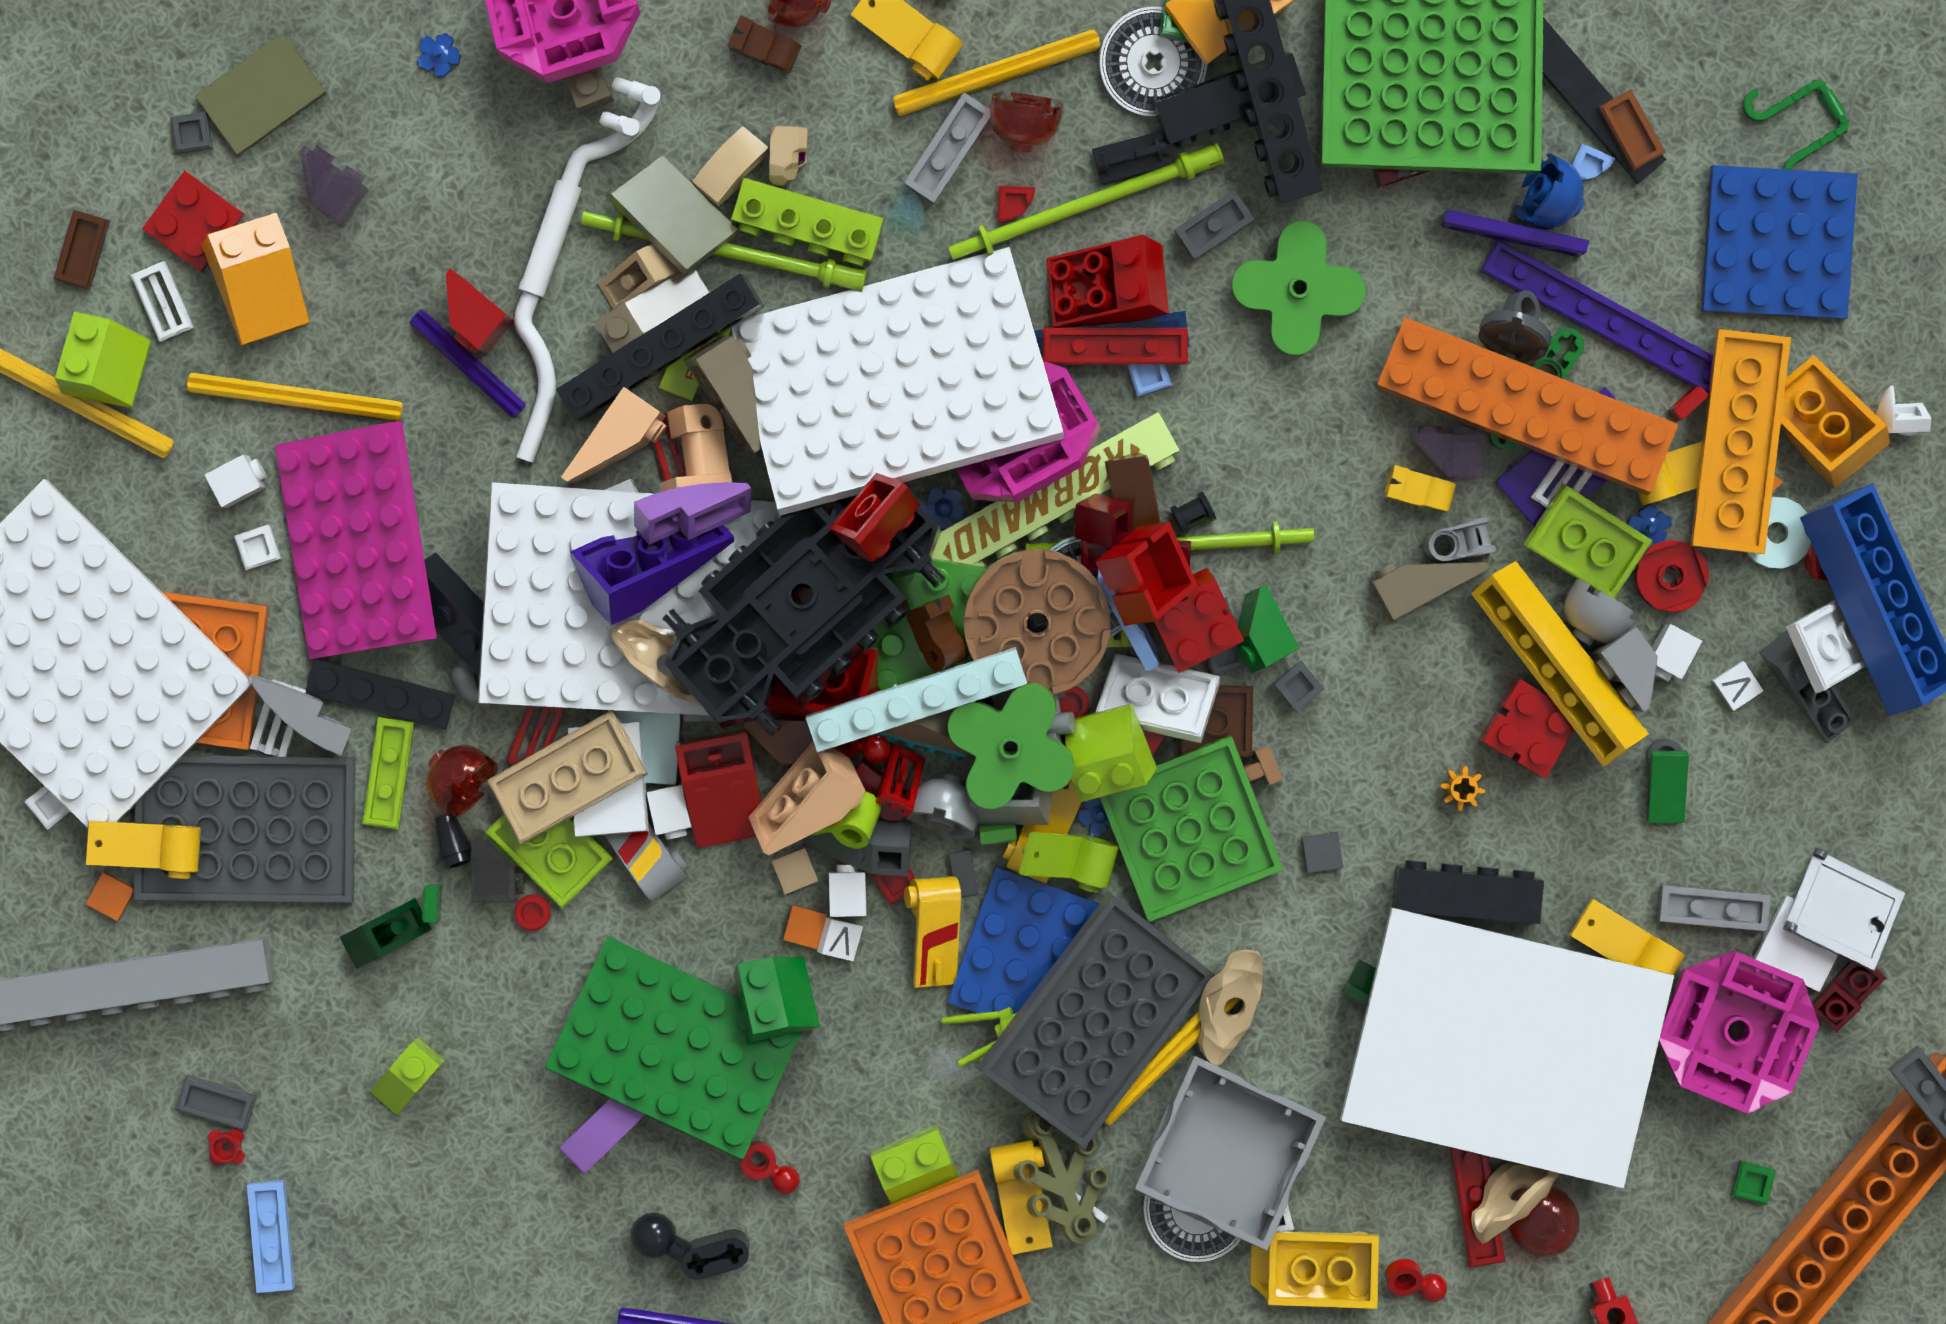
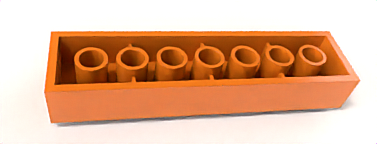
[1377,317,1679,496]

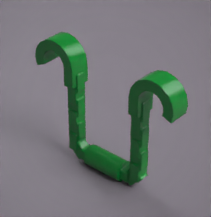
[1742,79,1850,170]

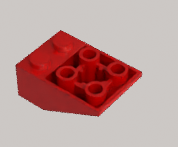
[1046,234,1169,328]
[675,728,762,848]

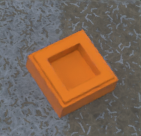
[86,872,134,921]
[783,905,827,949]

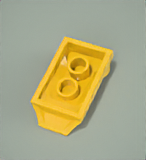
[1250,1231,1379,1309]

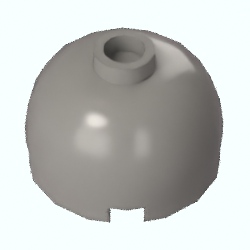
[1563,578,1639,646]
[906,774,979,839]

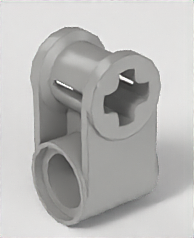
[1423,516,1496,562]

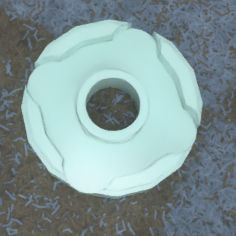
[1746,497,1811,569]

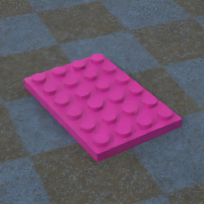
[275,421,437,659]

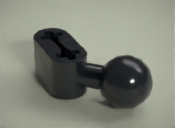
[630,1212,750,1280]

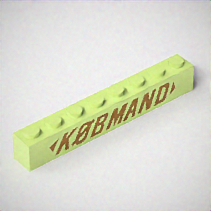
[932,412,1179,567]

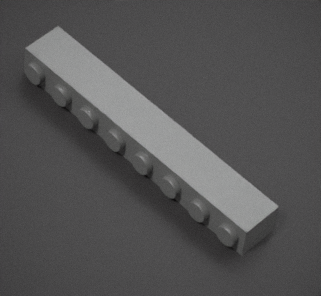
[0,937,275,1031]

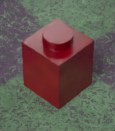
[1073,493,1133,548]

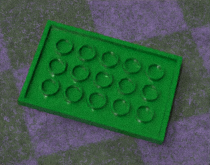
[544,937,802,1161]

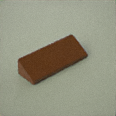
[1105,452,1161,531]

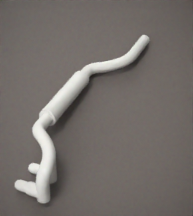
[514,77,660,463]

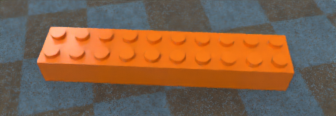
[1707,1052,1946,1324]

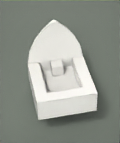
[1876,385,1932,436]

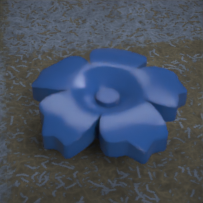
[417,33,462,77]
[923,487,966,531]
[1627,504,1672,544]
[1077,798,1112,837]

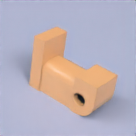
[660,404,732,492]

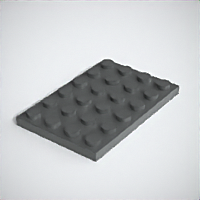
[134,755,356,903]
[976,892,1215,1148]

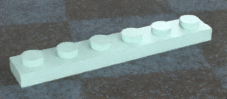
[806,647,1027,752]

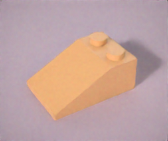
[561,387,667,485]
[748,741,866,856]

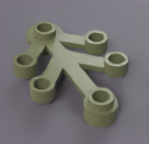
[1014,1111,1110,1244]

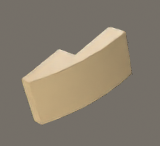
[692,126,769,207]

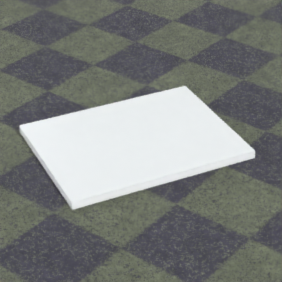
[1340,907,1674,1188]

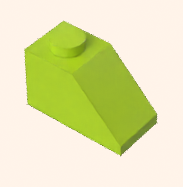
[370,1038,445,1115]

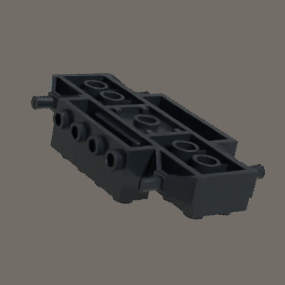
[663,495,946,737]

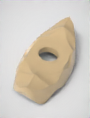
[611,620,700,705]
[1198,950,1263,1066]
[1471,1162,1560,1244]

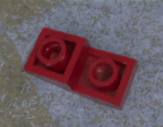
[1812,961,1886,1033]

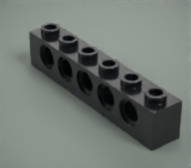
[1213,0,1323,204]
[556,273,765,421]

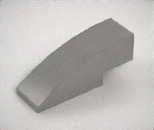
[248,673,352,755]

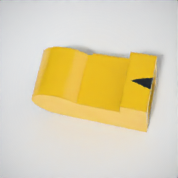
[1383,465,1456,513]

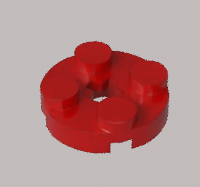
[1634,540,1709,612]

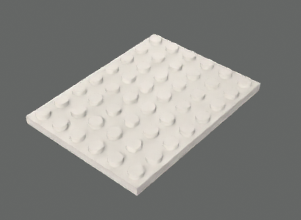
[732,247,1065,516]
[0,479,252,828]
[478,483,781,716]

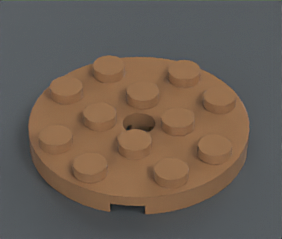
[964,549,1111,695]

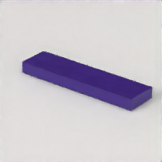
[1440,209,1589,257]

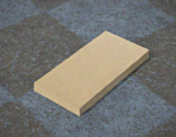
[487,710,648,844]

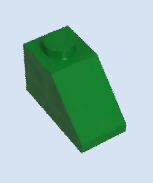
[1236,584,1300,673]

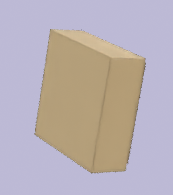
[772,847,819,895]

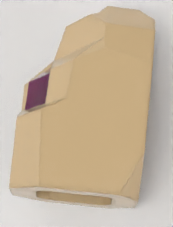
[769,126,808,187]

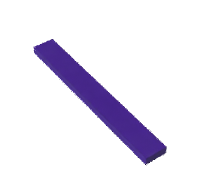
[1480,239,1713,393]

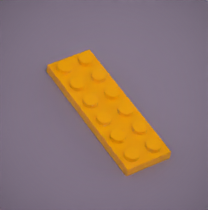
[1690,329,1791,554]

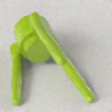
[941,1007,1017,1067]

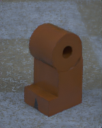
[728,15,802,73]
[906,595,967,671]

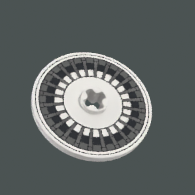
[1099,7,1207,116]
[1143,1196,1241,1262]

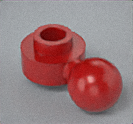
[834,735,891,764]
[740,1141,800,1195]
[1385,1259,1447,1302]

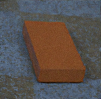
[1597,89,1666,171]

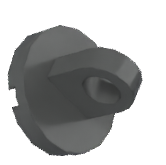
[1478,290,1552,362]

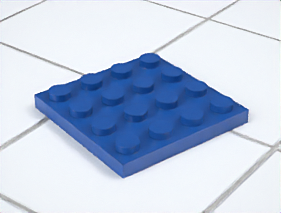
[1701,165,1858,319]
[948,866,1100,1021]

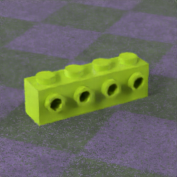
[731,178,884,267]

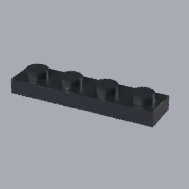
[305,658,456,730]

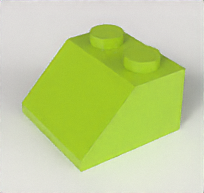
[55,312,151,409]
[1065,703,1157,802]
[871,1124,959,1204]

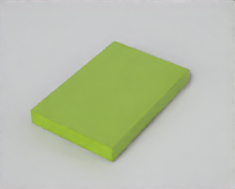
[1523,484,1653,599]
[485,814,614,909]

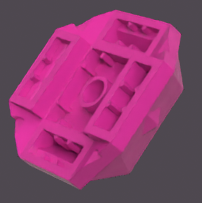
[485,0,641,83]
[955,362,1101,503]
[1658,950,1820,1114]

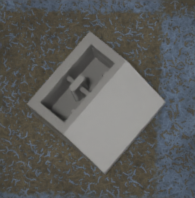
[1589,627,1658,712]

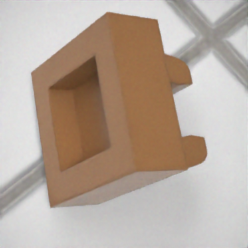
[1244,745,1283,785]

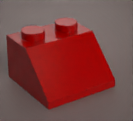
[446,268,514,354]
[829,473,920,562]

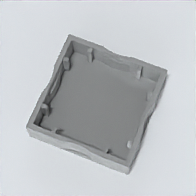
[1130,1056,1326,1251]

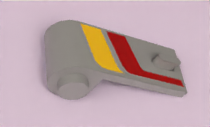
[604,822,690,902]

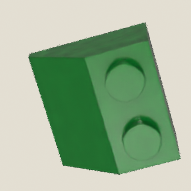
[733,957,820,1043]

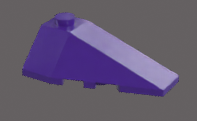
[570,525,734,626]

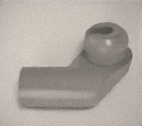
[452,660,492,709]

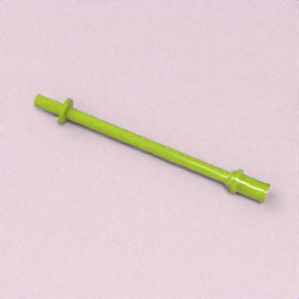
[948,142,1225,260]
[581,211,867,292]
[1025,522,1315,554]

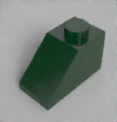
[340,898,432,969]

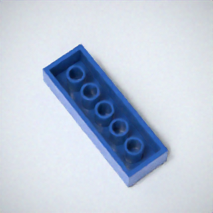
[1800,483,1946,716]

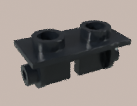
[1092,131,1170,184]

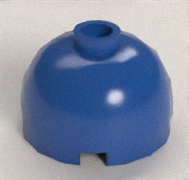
[1515,153,1584,229]

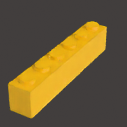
[1471,561,1649,767]

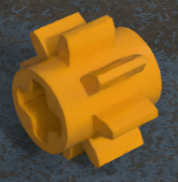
[1438,765,1486,811]

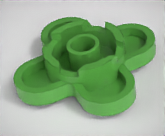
[1231,221,1366,356]
[948,683,1075,809]

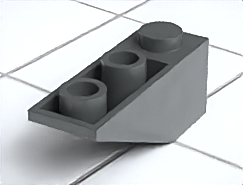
[1759,631,1855,743]
[802,819,912,877]

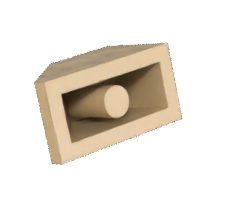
[598,244,680,310]

